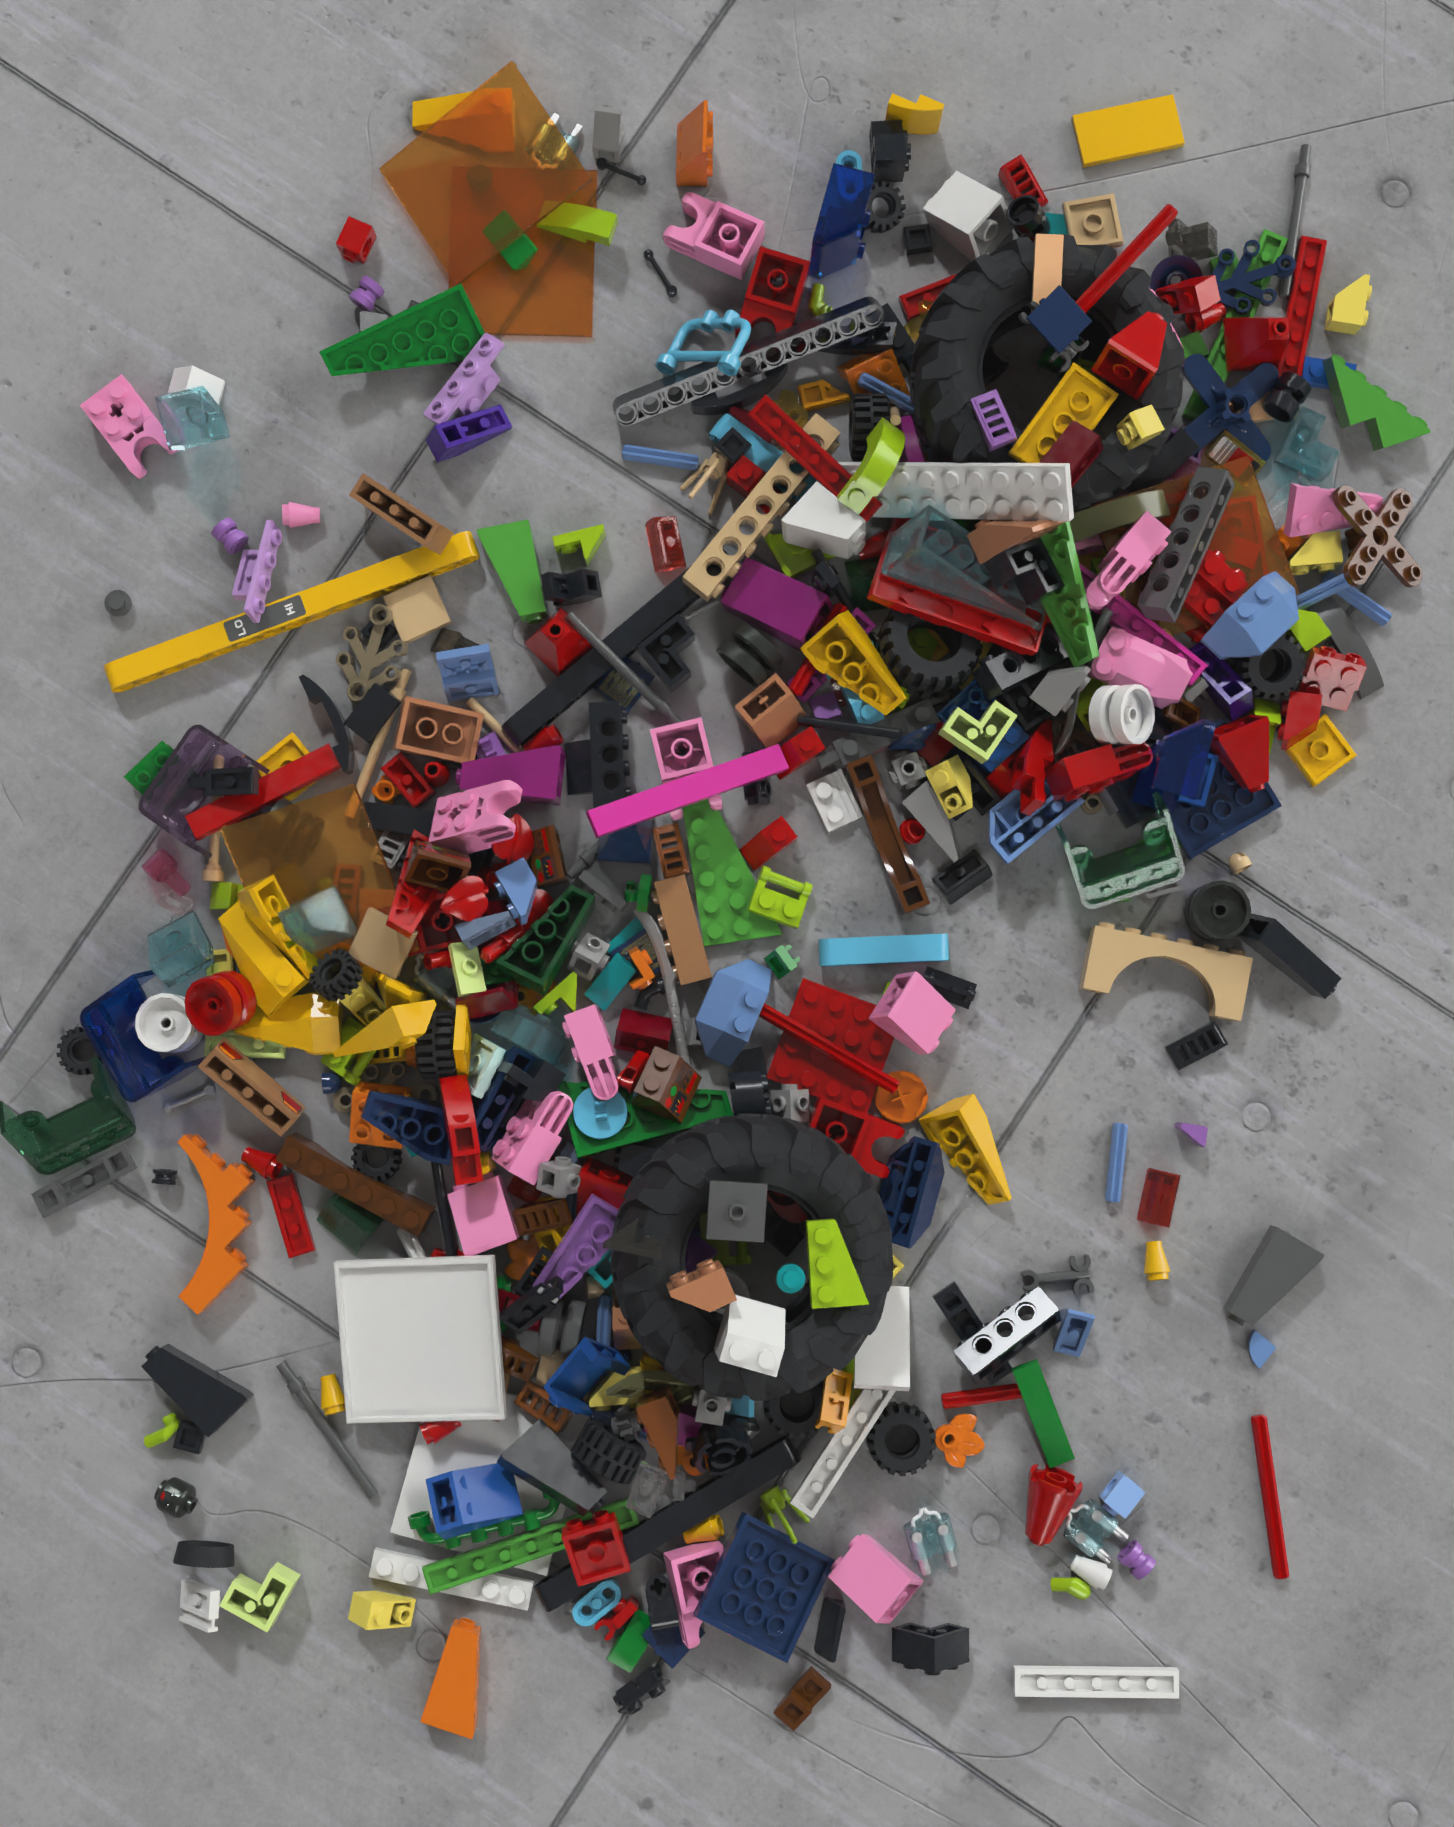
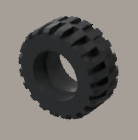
[876,609,983,698]

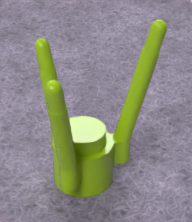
[759,1485,810,1544]

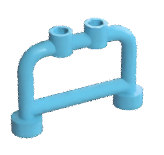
[655,310,751,376]

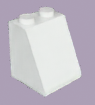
[923,171,1013,261]
[781,481,866,559]
[714,1294,786,1377]

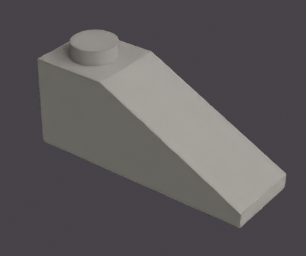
[902,780,960,862]

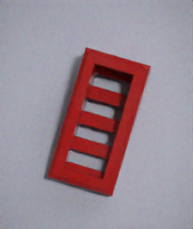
[998,154,1048,208]

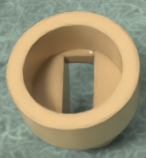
[1228,852,1253,875]
[585,1277,605,1299]

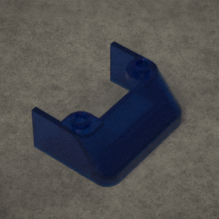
[809,163,875,280]
[1131,719,1216,813]
[80,969,206,1102]

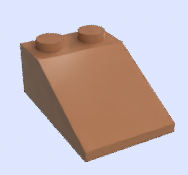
[967,519,1067,565]
[392,696,484,764]

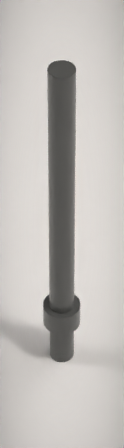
[1279,144,1311,299]
[565,611,683,724]
[276,1360,378,1499]

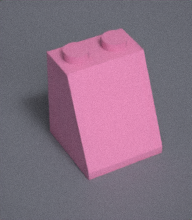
[868,971,956,1055]
[447,1172,520,1256]
[828,1534,924,1624]

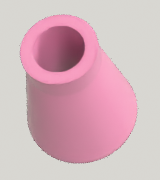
[282,502,320,528]

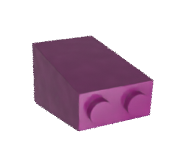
[721,557,834,654]
[456,745,566,806]

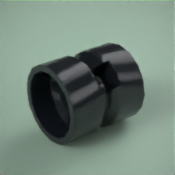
[1007,195,1050,242]
[1262,371,1312,423]

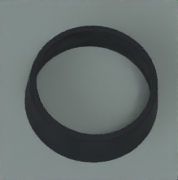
[173,1540,234,1568]

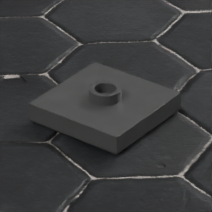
[705,1180,768,1242]

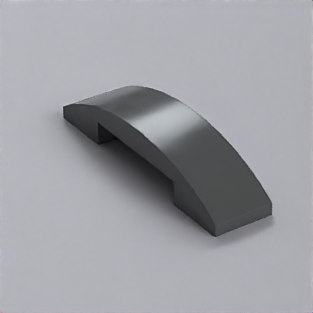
[1307,596,1384,700]
[31,1144,137,1218]

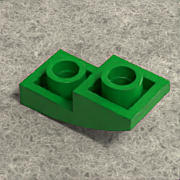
[606,1609,650,1673]

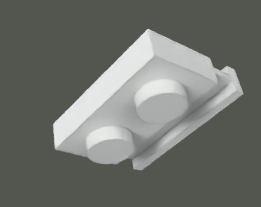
[806,769,863,833]
[179,1579,221,1633]

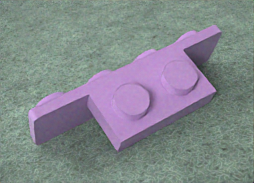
[423,333,505,424]
[232,520,282,623]

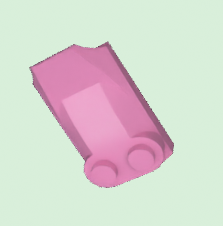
[1088,626,1193,710]

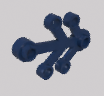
[1212,240,1296,315]

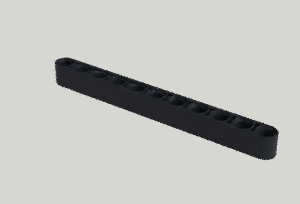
[613,296,885,426]
[501,549,729,748]
[533,1435,802,1612]

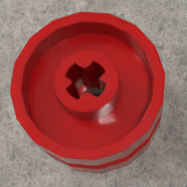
[184,970,257,1036]

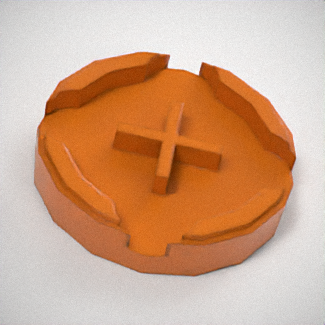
[874,1070,928,1124]

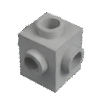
[887,750,928,791]
[567,932,610,981]
[771,1084,809,1122]
[536,1157,582,1198]
[692,1387,732,1426]

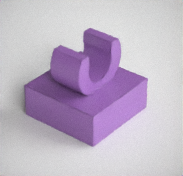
[476,731,506,759]

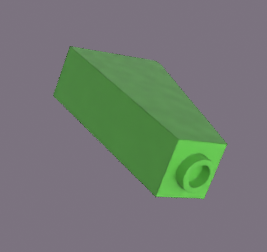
[477,519,548,624]

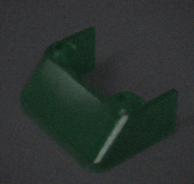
[1055,792,1185,909]
[0,1056,136,1175]

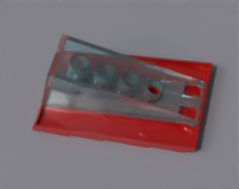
[867,505,1048,656]

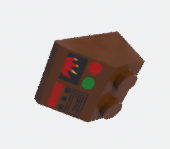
[529,825,568,888]
[404,840,471,892]
[632,1046,702,1125]

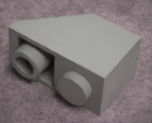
[592,105,624,163]
[1030,666,1091,717]

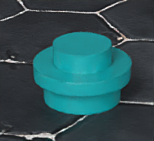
[776,1264,805,1293]

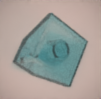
[277,885,358,954]

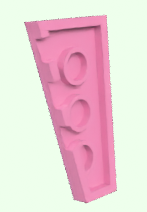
[1284,483,1383,537]

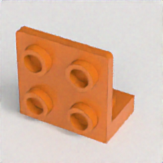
[836,349,910,406]
[349,1081,412,1149]

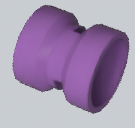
[349,275,385,312]
[211,517,249,555]
[1117,1540,1156,1580]

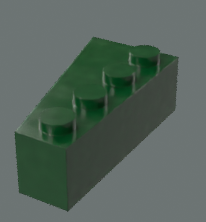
[495,884,596,996]

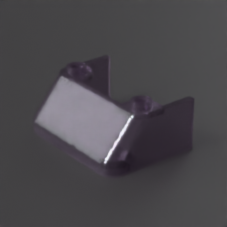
[139,725,270,858]

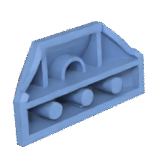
[1201,571,1299,659]
[988,780,1085,865]
[694,959,772,1067]

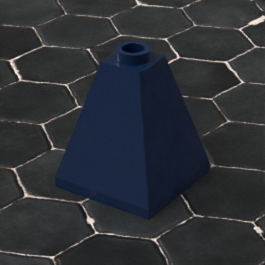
[597,818,653,864]

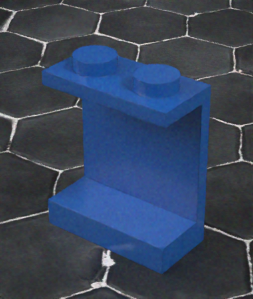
[543,1337,631,1417]

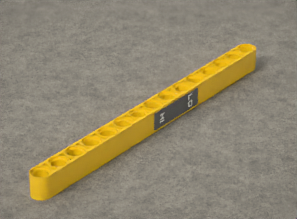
[103,531,480,692]

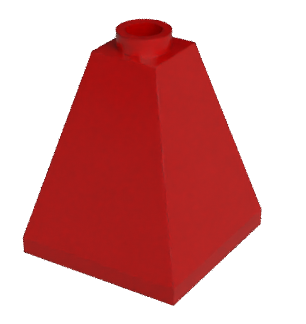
[1091,311,1167,400]
[1223,317,1289,372]
[524,607,594,677]
[1201,714,1269,793]
[576,1157,634,1217]

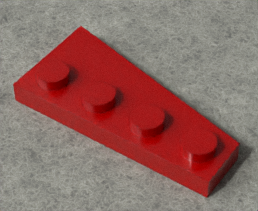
[386,830,440,939]

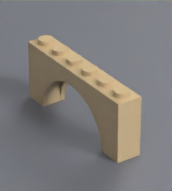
[1079,922,1253,1022]

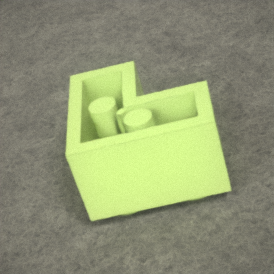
[938,700,1018,764]
[219,1562,301,1632]

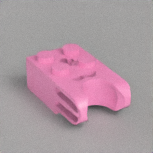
[662,192,765,281]
[80,374,179,480]
[1085,511,1171,610]
[650,717,723,821]
[428,780,522,854]
[562,1004,619,1100]
[491,1090,573,1185]
[663,1540,732,1649]

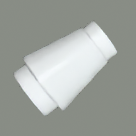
[1070,1554,1113,1590]

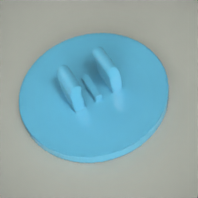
[573,1087,627,1139]

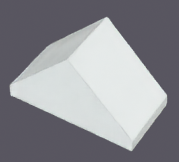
[168,366,226,407]

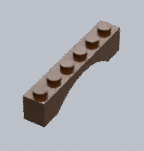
[845,755,930,915]
[276,1132,436,1237]

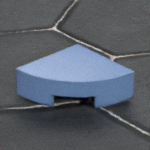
[1248,1329,1276,1369]

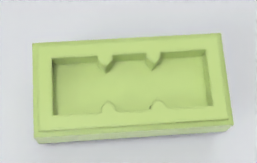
[448,942,487,997]

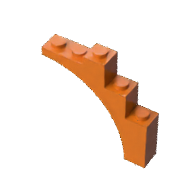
[177,1133,256,1315]

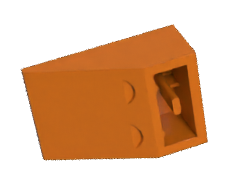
[676,100,714,187]

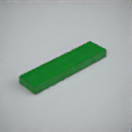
[1011,1358,1075,1468]

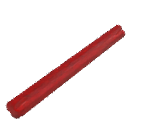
[1076,204,1178,314]
[759,1003,900,1093]
[1251,1414,1289,1579]

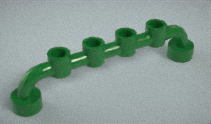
[408,1492,560,1549]

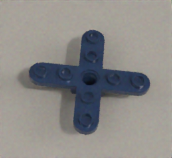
[1182,354,1279,464]

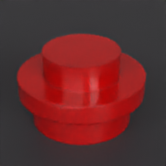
[899,818,925,845]

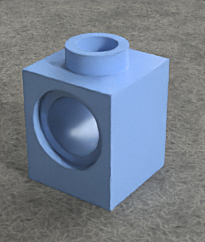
[1099,1470,1145,1519]

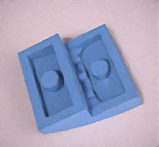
[436,644,500,702]

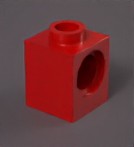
[336,216,377,264]

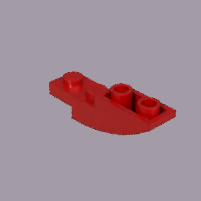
[1011,718,1054,816]
[439,1074,483,1186]

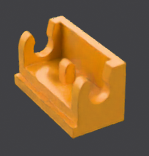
[815,1368,853,1434]

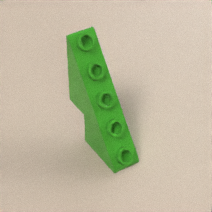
[1322,354,1431,451]

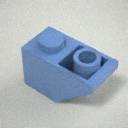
[493,857,537,925]

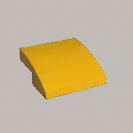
[885,93,945,135]

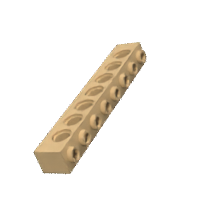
[682,413,841,602]

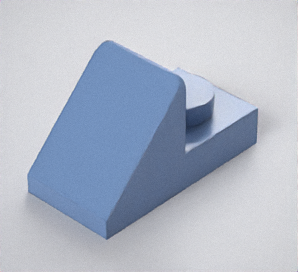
[1053,1309,1095,1357]

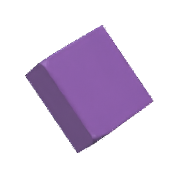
[808,692,842,720]
[1175,1122,1208,1147]

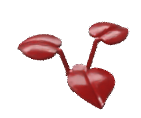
[439,813,554,931]

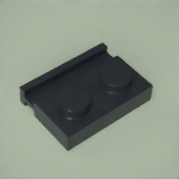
[1106,771,1161,829]

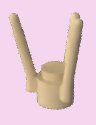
[680,452,730,516]

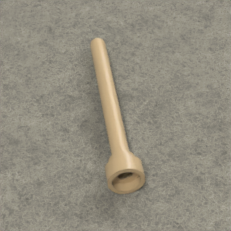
[202,755,225,882]

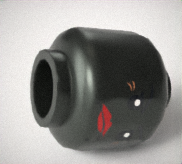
[154,1477,198,1518]

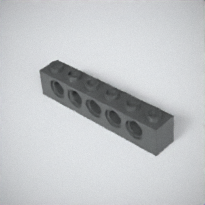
[1137,467,1235,623]

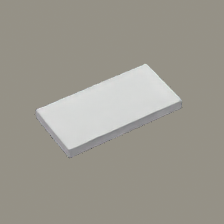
[854,1286,910,1391]

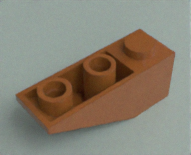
[635,1385,680,1480]

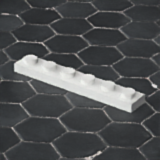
[790,1389,896,1518]
[369,1547,534,1611]
[1013,1665,1179,1699]

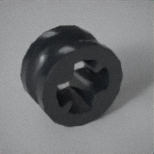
[151,1169,178,1185]

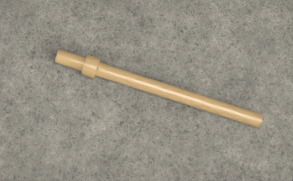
[345,668,412,818]

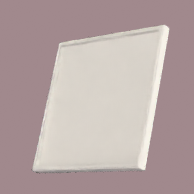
[334,1255,507,1424]
[390,1392,590,1576]

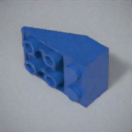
[937,679,1030,776]
[425,1463,523,1540]

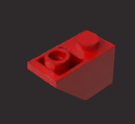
[1155,275,1221,314]
[1277,691,1323,750]

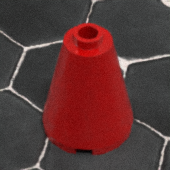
[1025,1464,1083,1546]

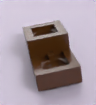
[773,1666,831,1731]

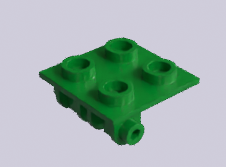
[123,740,200,814]

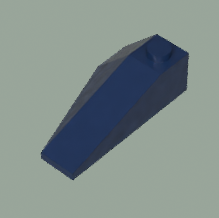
[361,1091,451,1165]

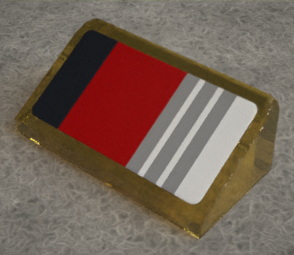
[1205,430,1266,488]

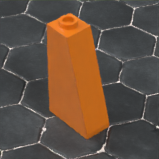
[420,1618,481,1739]

